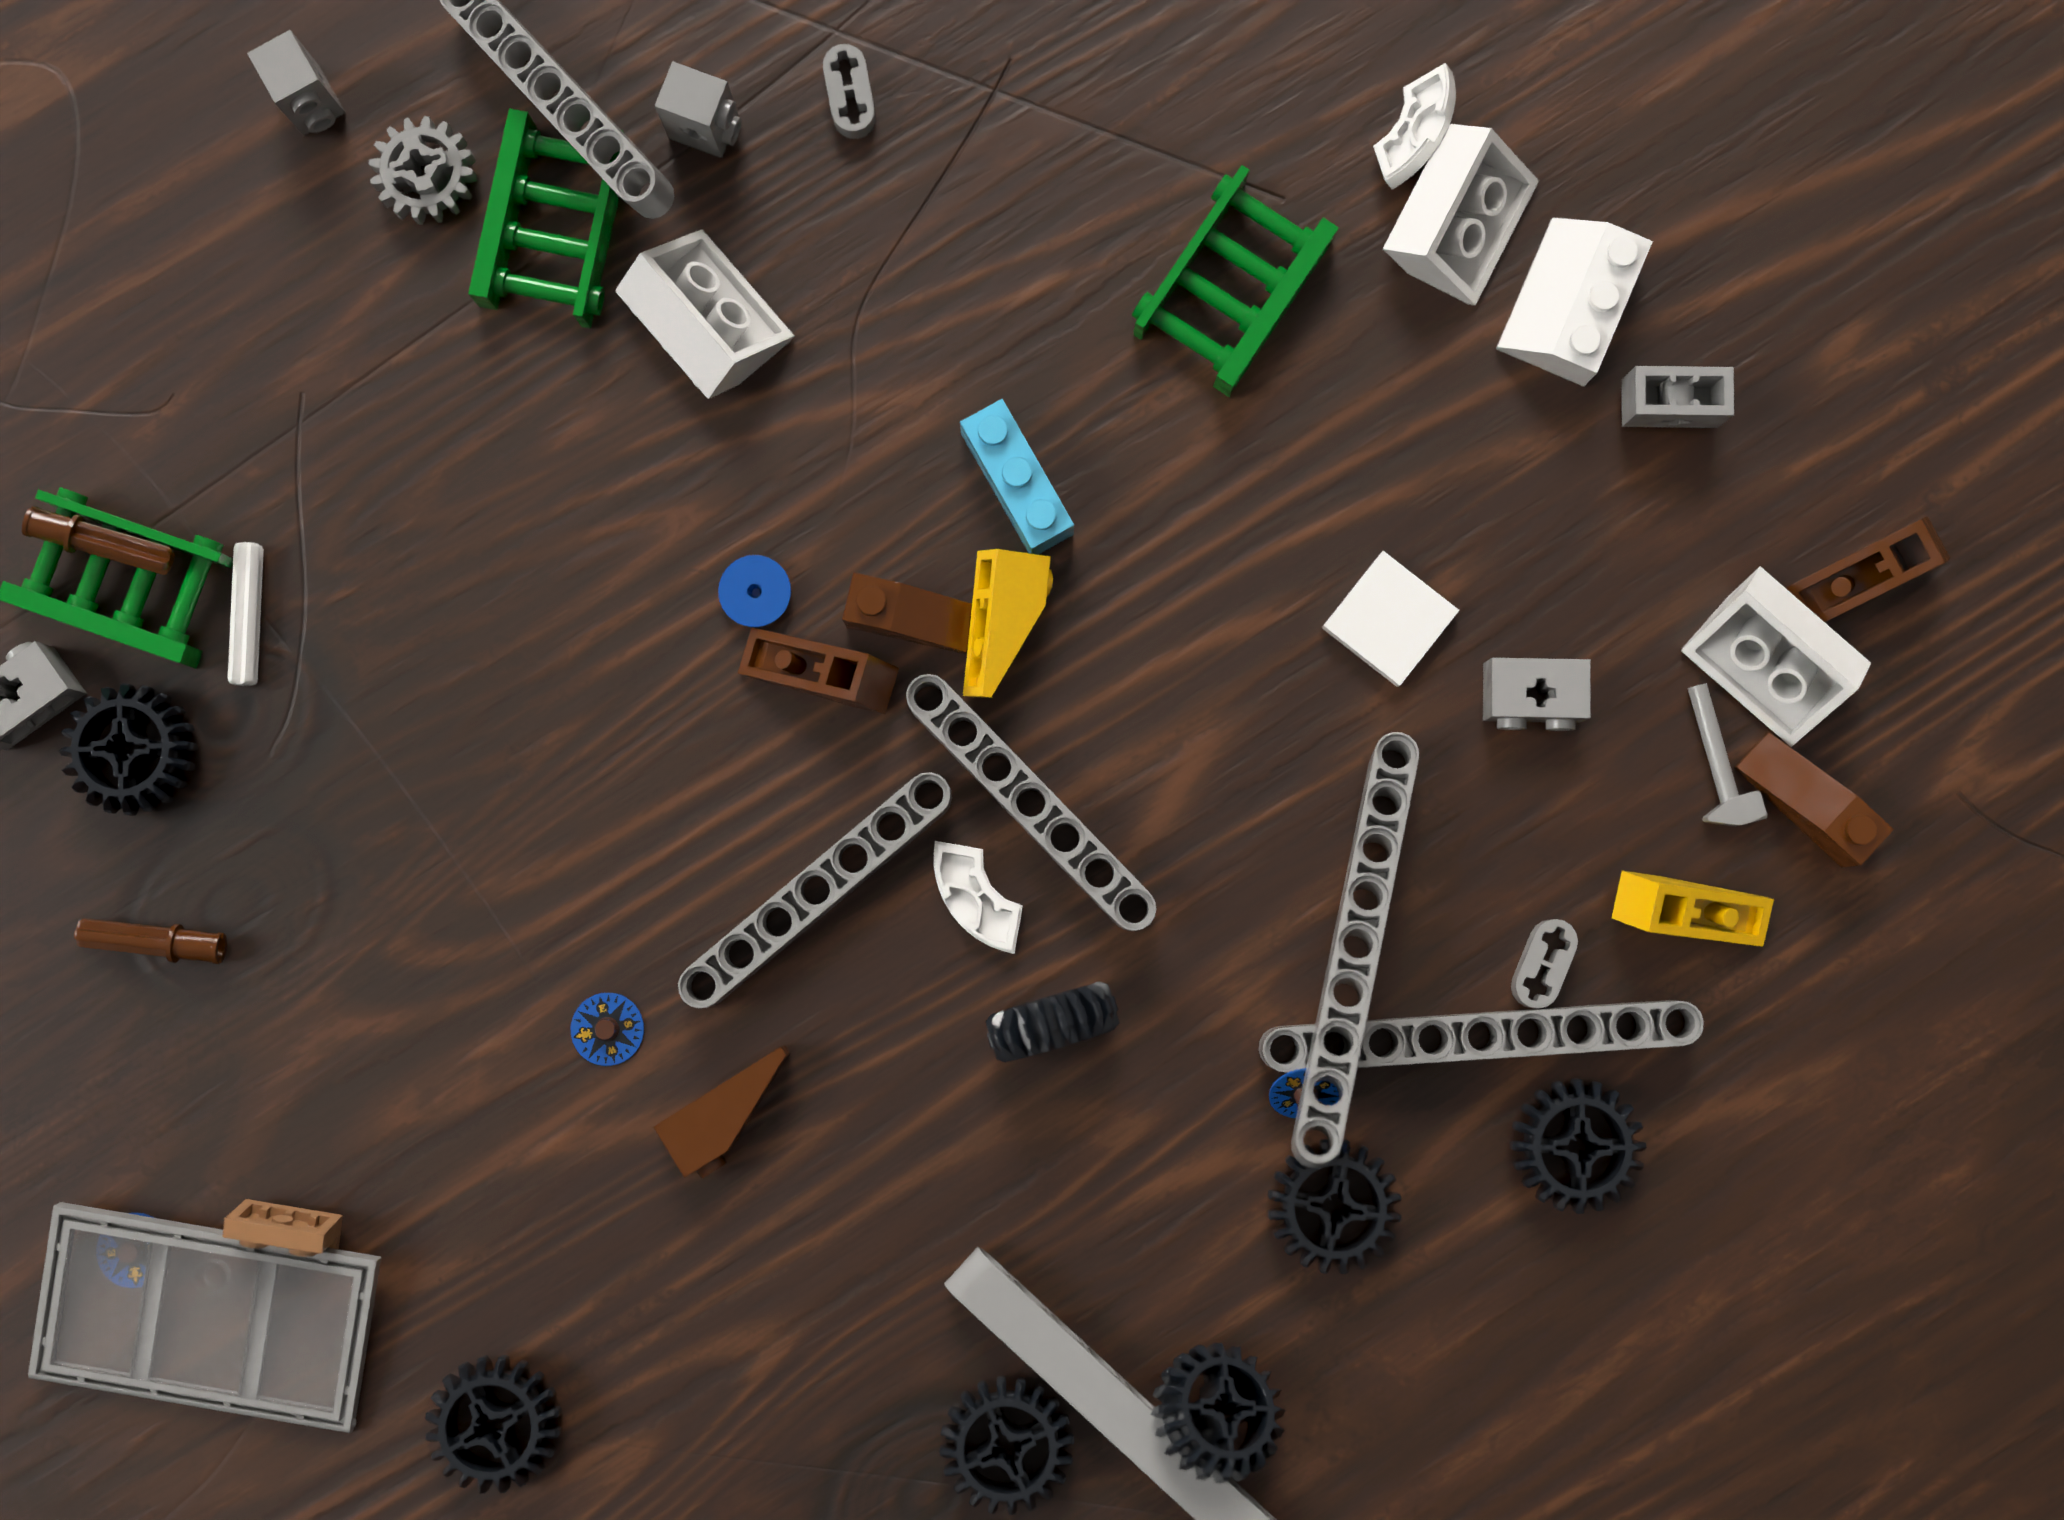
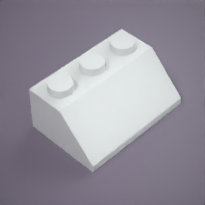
[1383,124,1539,305]
[1496,218,1653,386]
[615,229,794,399]
[1681,566,1871,747]

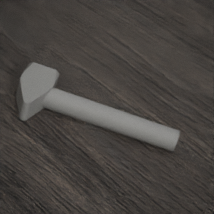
[1687,683,1767,827]

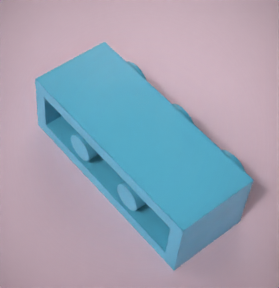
[960,399,1074,555]

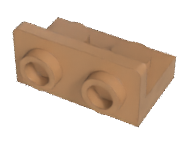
[222,1199,343,1257]

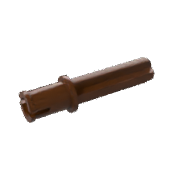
[22,506,175,575]
[74,918,227,964]

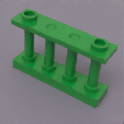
[468,108,624,329]
[1132,165,1339,397]
[0,487,233,669]

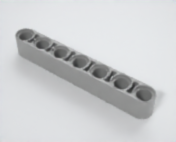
[440,0,675,219]
[906,674,1156,931]
[678,772,952,1008]

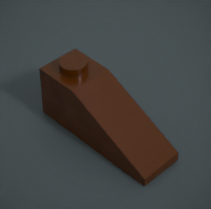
[1786,516,1950,622]
[842,572,972,655]
[738,627,899,714]
[1734,732,1894,868]
[654,1045,790,1179]

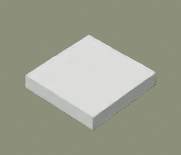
[1322,551,1459,687]

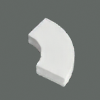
[1373,63,1456,190]
[934,841,1023,954]

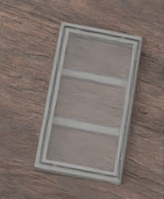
[28,1202,381,1433]

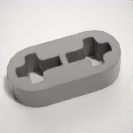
[823,44,876,139]
[1511,919,1578,1009]

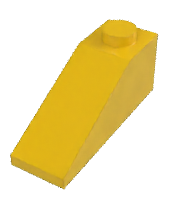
[963,549,1053,697]
[1612,871,1774,947]

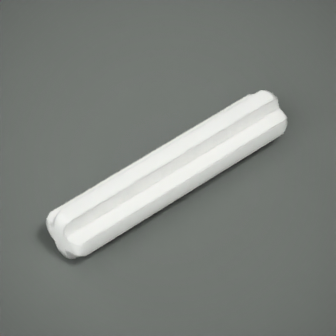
[228,542,263,686]

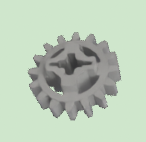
[369,116,478,225]

